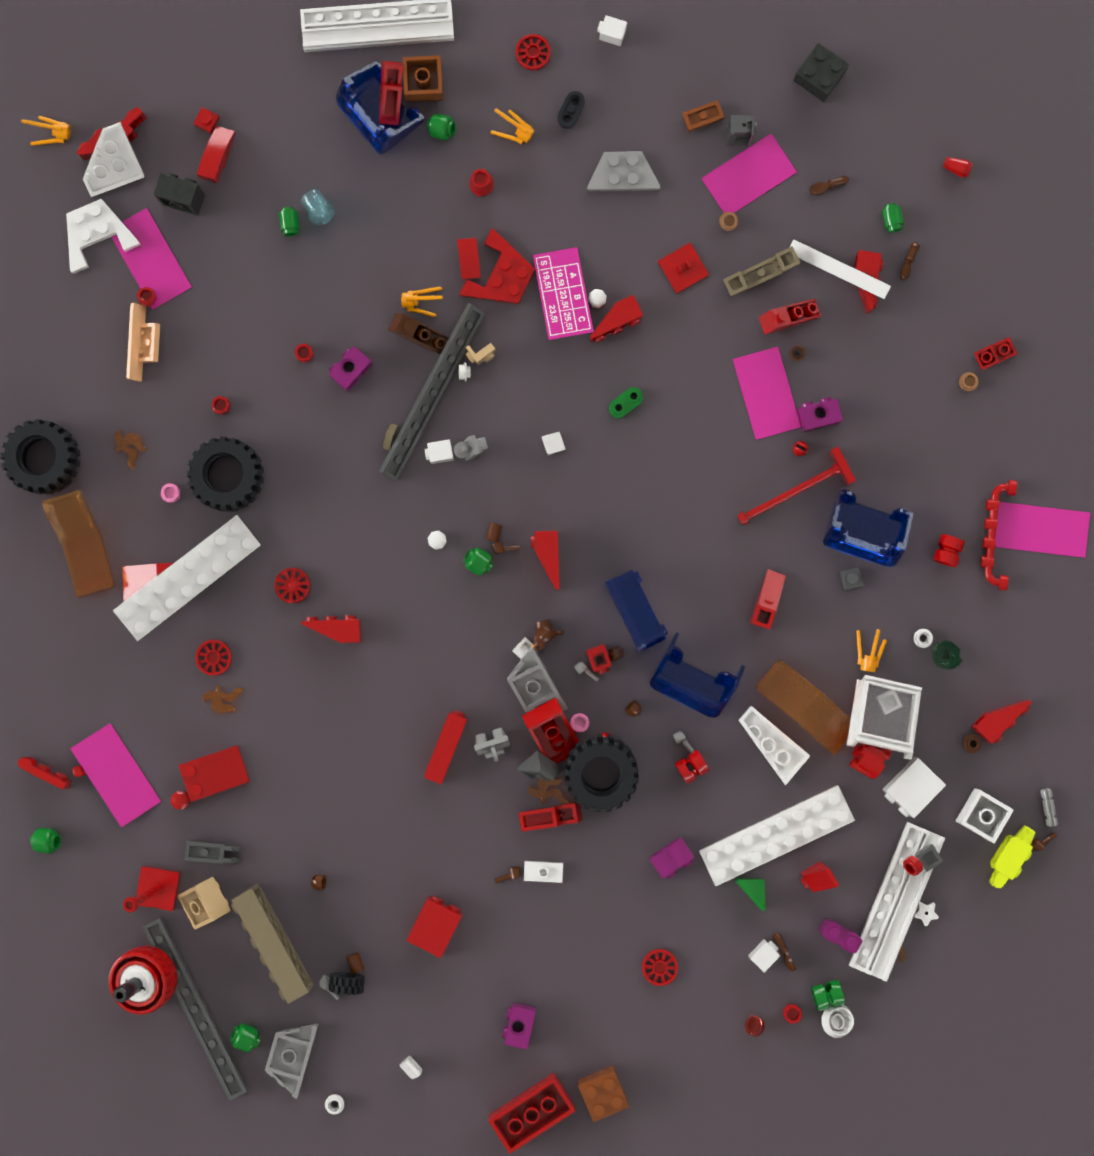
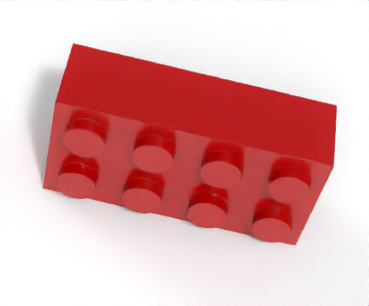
[488,1072,576,1154]

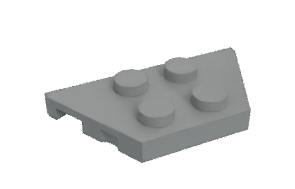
[587,151,660,192]
[507,646,568,712]
[265,1024,319,1099]

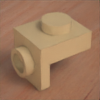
[465,343,496,365]

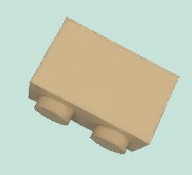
[177,877,231,930]

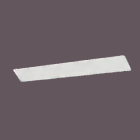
[790,240,891,299]

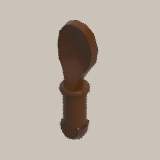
[810,176,849,195]
[900,242,920,280]
[773,933,796,972]

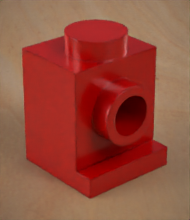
[586,644,612,674]

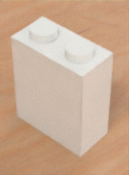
[882,757,946,818]

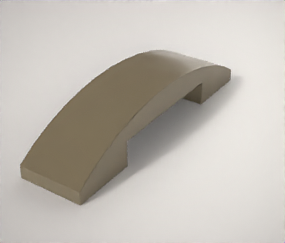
[723,246,801,297]

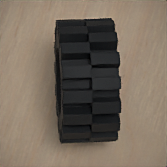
[328,972,365,995]

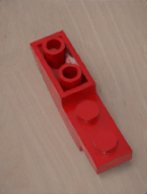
[76,107,147,160]

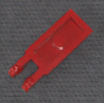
[18,757,72,790]

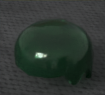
[932,640,962,670]

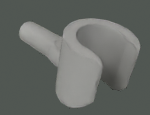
[574,662,599,682]
[673,731,694,753]
[319,975,340,1000]

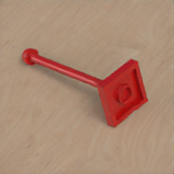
[737,446,856,525]
[123,866,181,913]

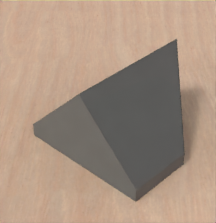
[517,750,564,782]

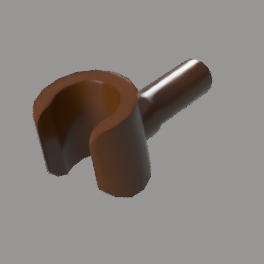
[492,542,520,554]
[1030,833,1057,851]
[495,866,521,884]

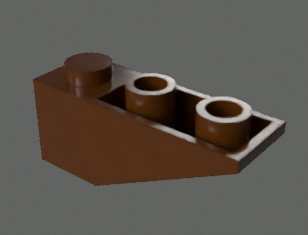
[388,313,449,355]

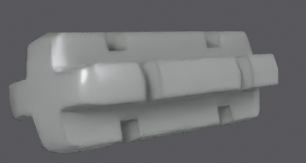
[1040,788,1058,827]

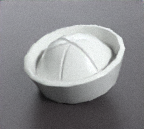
[822,1005,854,1038]

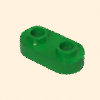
[609,387,643,419]

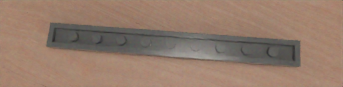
[379,303,485,481]
[142,917,248,1101]

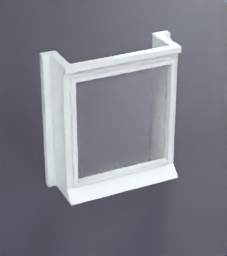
[847,675,922,760]

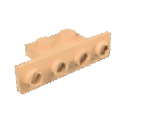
[126,303,160,382]

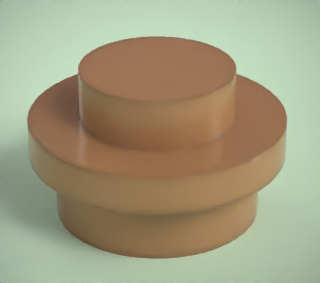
[719,212,738,231]
[959,372,979,391]

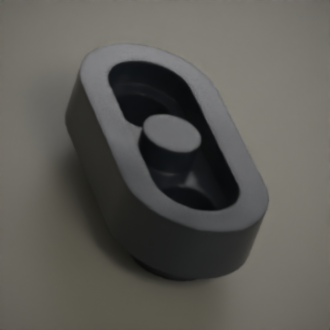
[558,91,585,129]

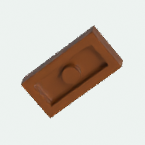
[682,100,725,133]

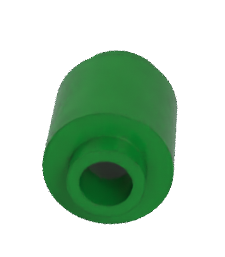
[882,203,904,233]
[278,207,300,237]

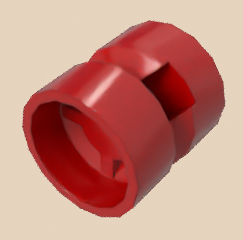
[933,534,965,568]
[674,749,710,785]

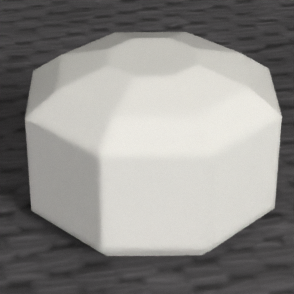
[588,289,607,309]
[428,531,447,550]

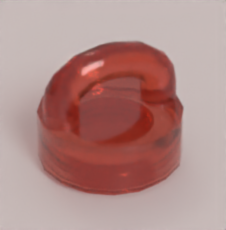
[745,1016,765,1037]

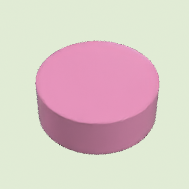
[161,483,181,503]
[570,713,589,733]

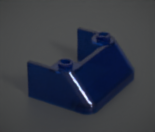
[603,570,668,653]
[650,632,745,718]

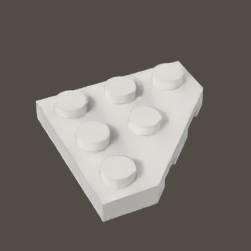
[83,122,144,197]

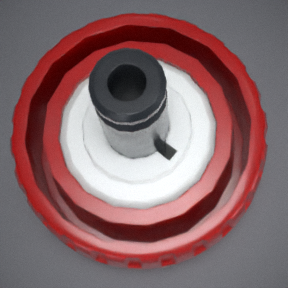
[109,945,178,1015]

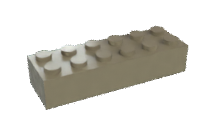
[231,883,314,1004]

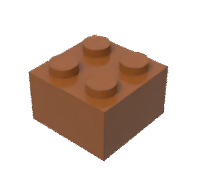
[402,55,444,102]
[578,1065,629,1123]

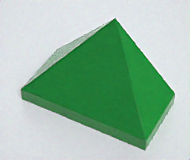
[735,878,766,911]

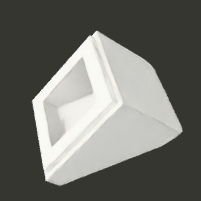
[541,432,566,456]
[400,1056,422,1079]

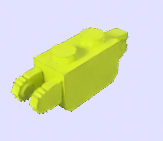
[989,825,1036,888]

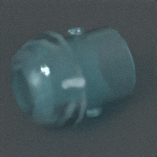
[300,189,335,226]

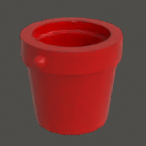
[469,169,494,197]

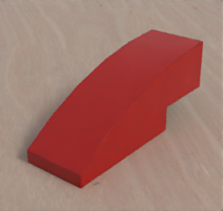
[379,61,403,125]
[197,126,235,184]
[518,802,583,832]

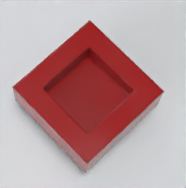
[193,107,220,134]

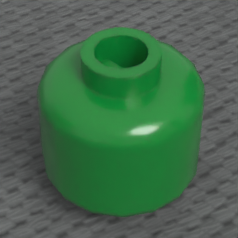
[426,113,456,141]
[463,547,493,576]
[30,827,61,854]
[230,1023,261,1052]

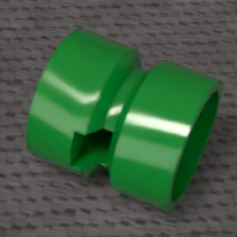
[811,979,845,1011]

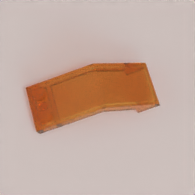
[42,490,116,598]
[755,659,851,755]

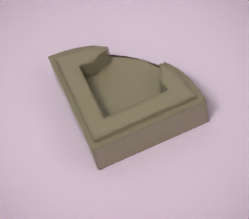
[383,424,398,451]

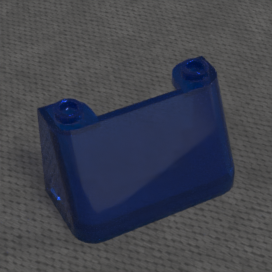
[336,60,425,154]
[823,489,914,567]

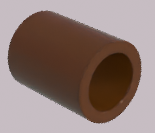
[485,523,502,543]
[346,952,365,974]

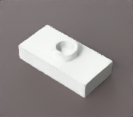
[524,861,563,883]

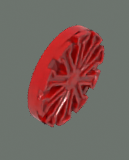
[515,34,551,71]
[274,568,311,604]
[195,640,232,676]
[642,949,678,986]

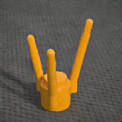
[490,108,535,144]
[21,116,71,146]
[401,287,443,317]
[856,629,887,672]

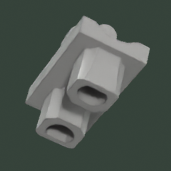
[454,435,488,461]
[474,728,511,762]

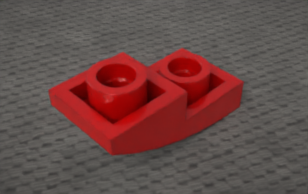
[457,237,481,279]
[974,337,1017,370]

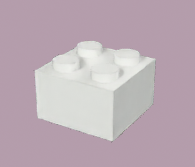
[955,788,1014,844]

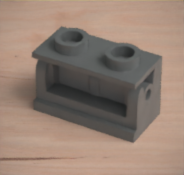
[727,115,757,146]

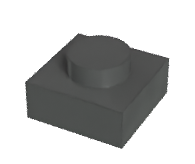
[839,567,864,590]
[915,844,943,872]

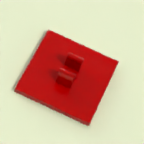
[657,242,709,294]

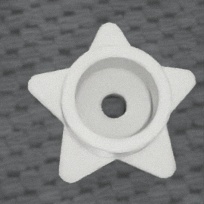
[914,902,939,926]

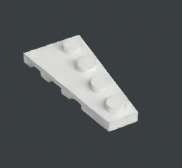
[738,706,810,785]

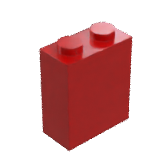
[406,896,463,958]

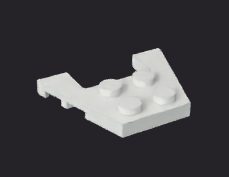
[66,199,141,274]

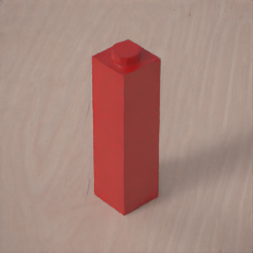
[424,710,468,784]

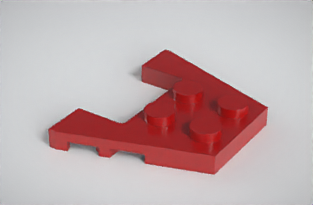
[459,229,535,304]

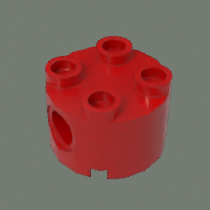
[849,733,892,780]

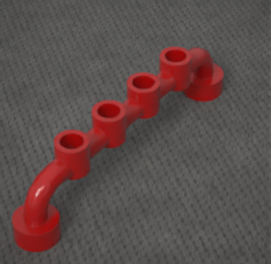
[980,480,1017,591]

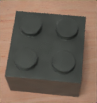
[793,43,849,102]
[154,173,205,216]

